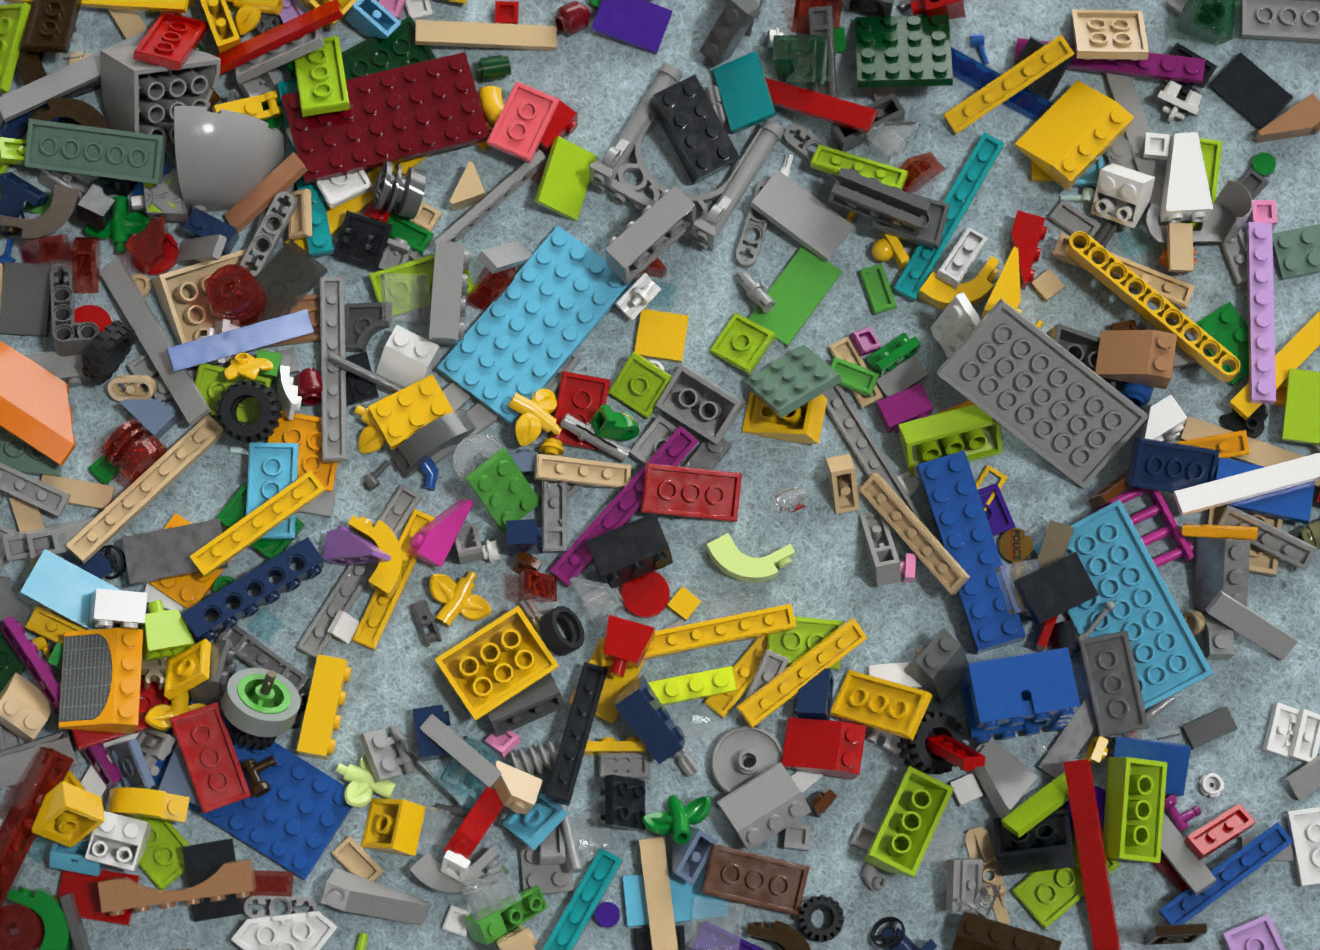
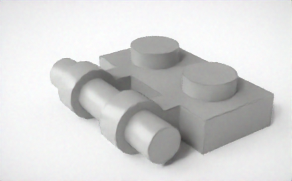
[359,725,415,783]
[137,729,176,776]

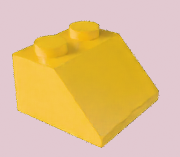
[32,781,105,848]
[361,798,426,856]

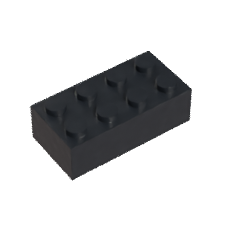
[649,75,740,185]

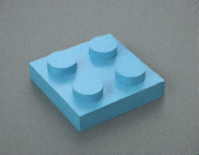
[502,791,568,851]

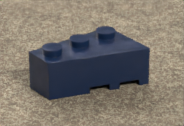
[615,675,685,764]

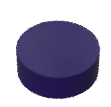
[595,902,620,928]

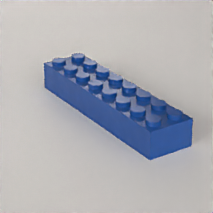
[916,450,1026,654]

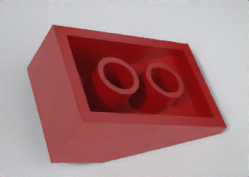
[781,717,866,780]

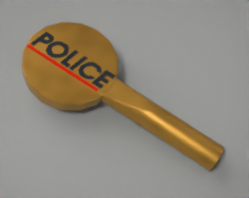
[999,528,1033,606]

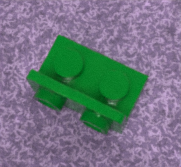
[867,333,921,378]

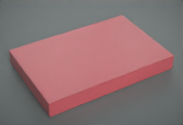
[487,81,560,163]

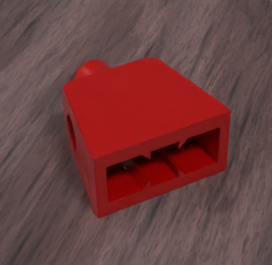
[911,0,966,19]
[604,615,655,678]

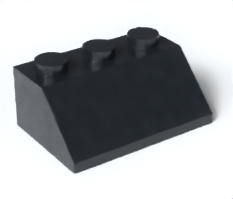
[587,513,673,591]
[993,809,1076,876]

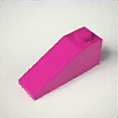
[408,500,474,567]

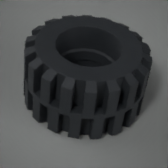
[216,380,282,443]
[897,711,966,775]

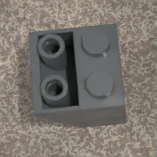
[190,639,236,707]

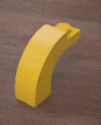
[918,256,999,310]
[348,515,404,599]
[105,787,190,823]

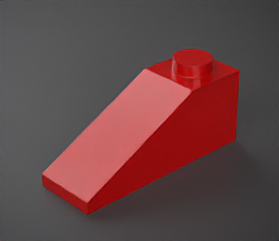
[443,786,504,860]

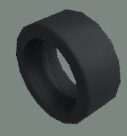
[539,606,585,656]

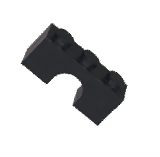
[76,176,138,231]

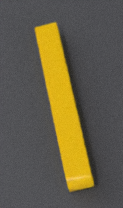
[1066,231,1240,382]

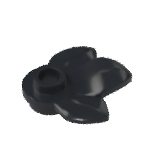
[1220,404,1268,439]

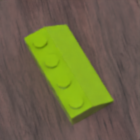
[898,404,1003,477]
[1103,757,1167,863]
[863,766,954,878]

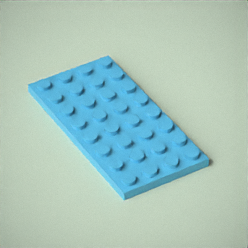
[437,226,633,426]
[1033,499,1214,710]

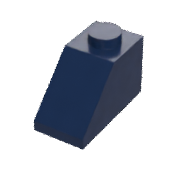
[793,668,834,720]

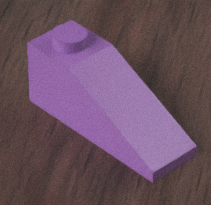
[323,527,391,565]

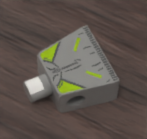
[131,171,188,221]

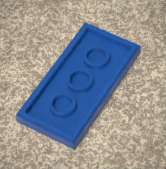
[1215,457,1315,524]

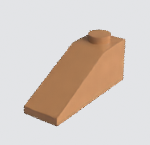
[1254,93,1320,143]

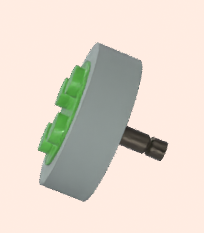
[221,668,300,737]

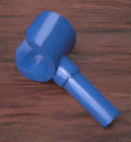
[970,33,989,65]
[0,238,16,269]

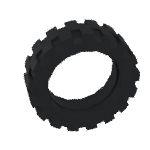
[82,320,136,384]

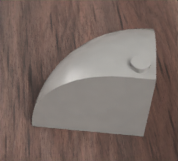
[100,46,221,150]
[174,106,286,213]

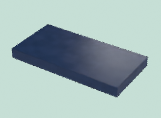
[1125,437,1220,493]

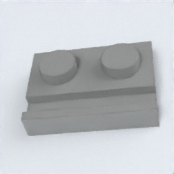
[946,858,983,911]

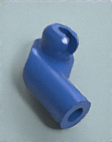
[419,458,439,491]

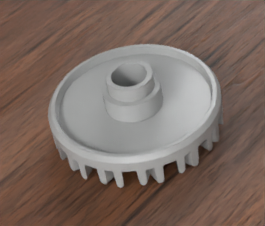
[711,726,785,794]

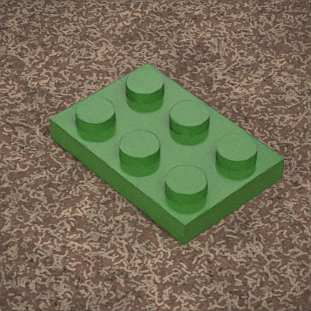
[465,448,541,533]

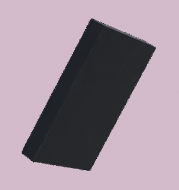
[1209,52,1293,130]
[1014,551,1099,626]
[182,838,245,922]

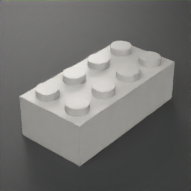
[605,185,697,285]
[429,241,470,347]

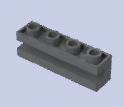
[828,167,931,237]

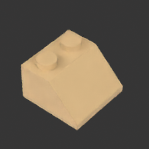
[0,672,53,742]

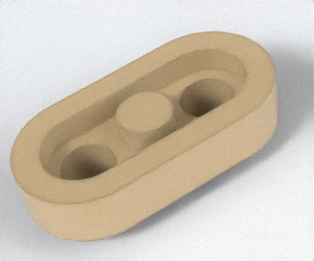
[108,375,157,401]

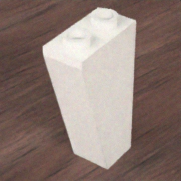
[1160,132,1213,223]

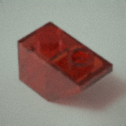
[125,216,168,273]
[20,234,72,264]
[468,266,516,311]

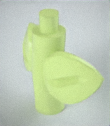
[336,752,396,807]

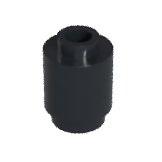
[1053,621,1080,658]

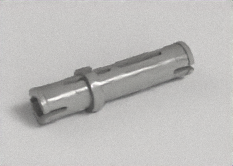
[560,413,630,462]

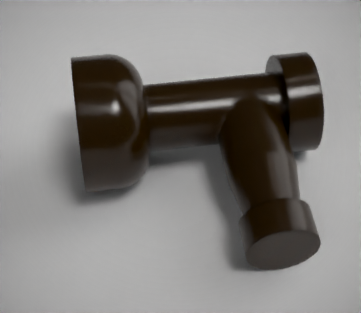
[241,756,277,798]

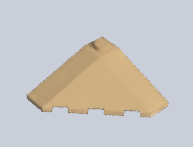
[152,248,255,345]

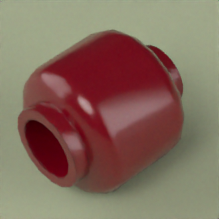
[554,1,591,35]
[294,368,323,406]

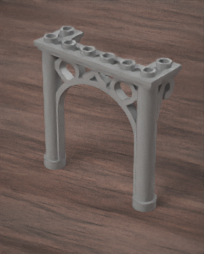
[590,63,785,251]

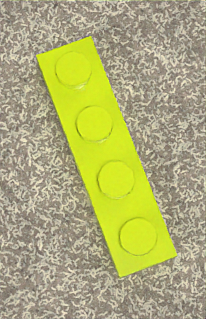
[648,666,737,706]

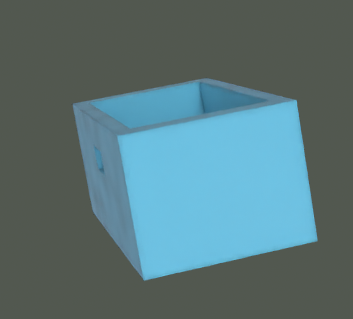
[49,841,104,876]

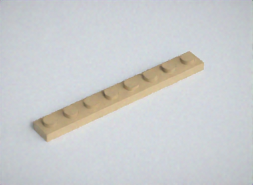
[66,414,225,564]

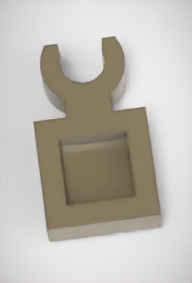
[141,653,166,689]

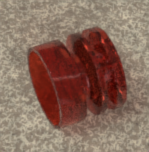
[206,264,267,326]
[101,419,167,484]
[0,904,45,950]

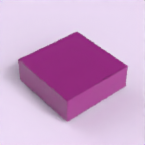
[848,326,882,357]

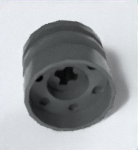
[373,160,426,219]

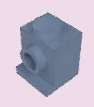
[506,448,535,477]

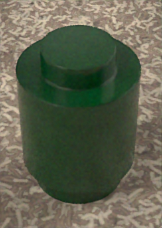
[475,55,511,82]

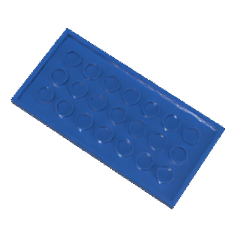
[152,694,353,881]

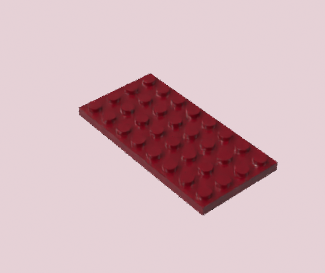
[281,52,490,185]

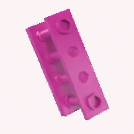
[1097,487,1194,568]

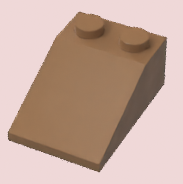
[1095,330,1177,389]

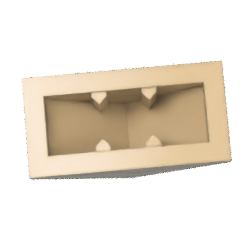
[449,161,485,211]

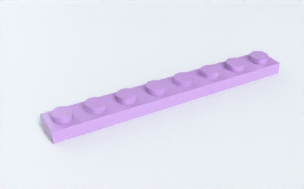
[1246,222,1276,404]

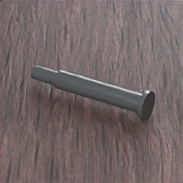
[436,803,504,827]

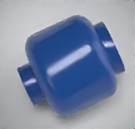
[1120,382,1154,407]

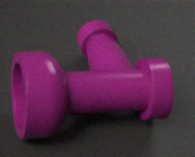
[1164,794,1201,832]

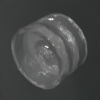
[451,433,503,489]

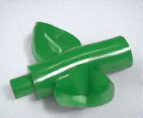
[84,196,150,254]
[642,795,711,844]

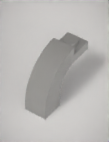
[409,846,500,895]

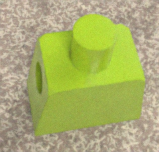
[140,600,194,661]

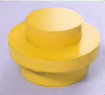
[540,438,564,455]

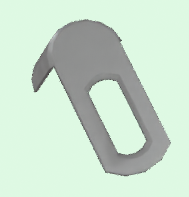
[1146,180,1253,243]

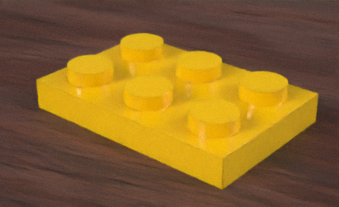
[368,374,454,450]

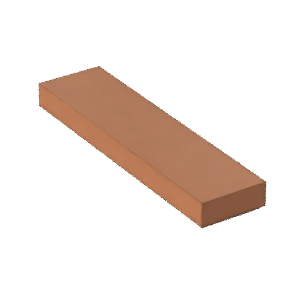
[224,152,308,233]

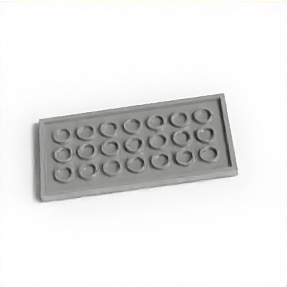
[937,298,1149,489]

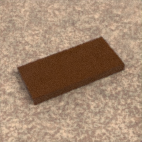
[700,843,810,916]

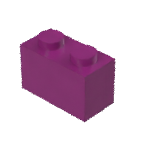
[876,383,933,434]

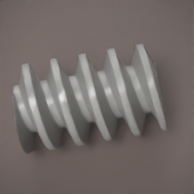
[510,739,560,776]

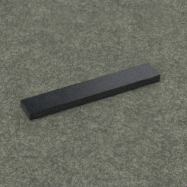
[545,662,608,806]

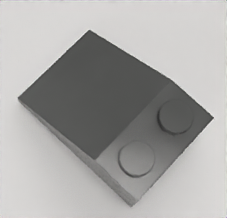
[1047,323,1116,388]

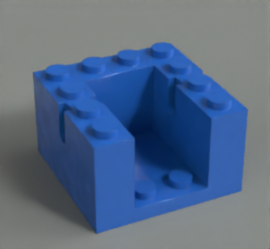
[958,647,1080,744]

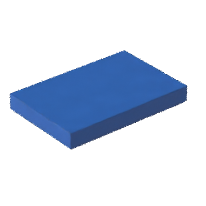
[1112,736,1191,796]

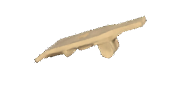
[964,826,1011,924]

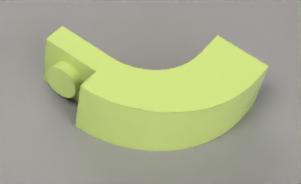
[706,533,795,583]

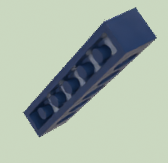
[181,537,324,643]

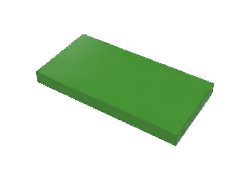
[748,245,842,347]

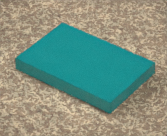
[712,51,777,133]

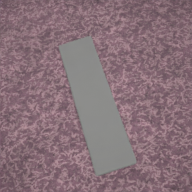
[420,714,502,787]

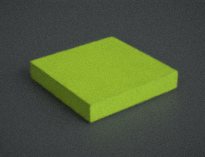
[709,312,776,375]
[608,352,673,419]

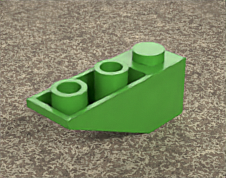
[464,885,548,945]

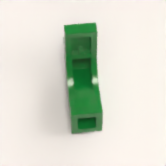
[7,886,73,950]

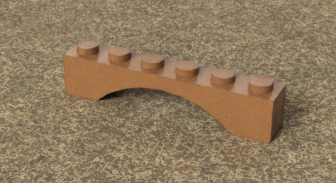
[98,859,256,916]

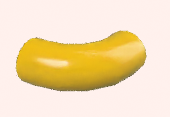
[478,86,505,126]

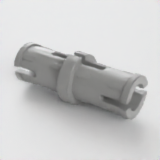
[736,270,776,313]

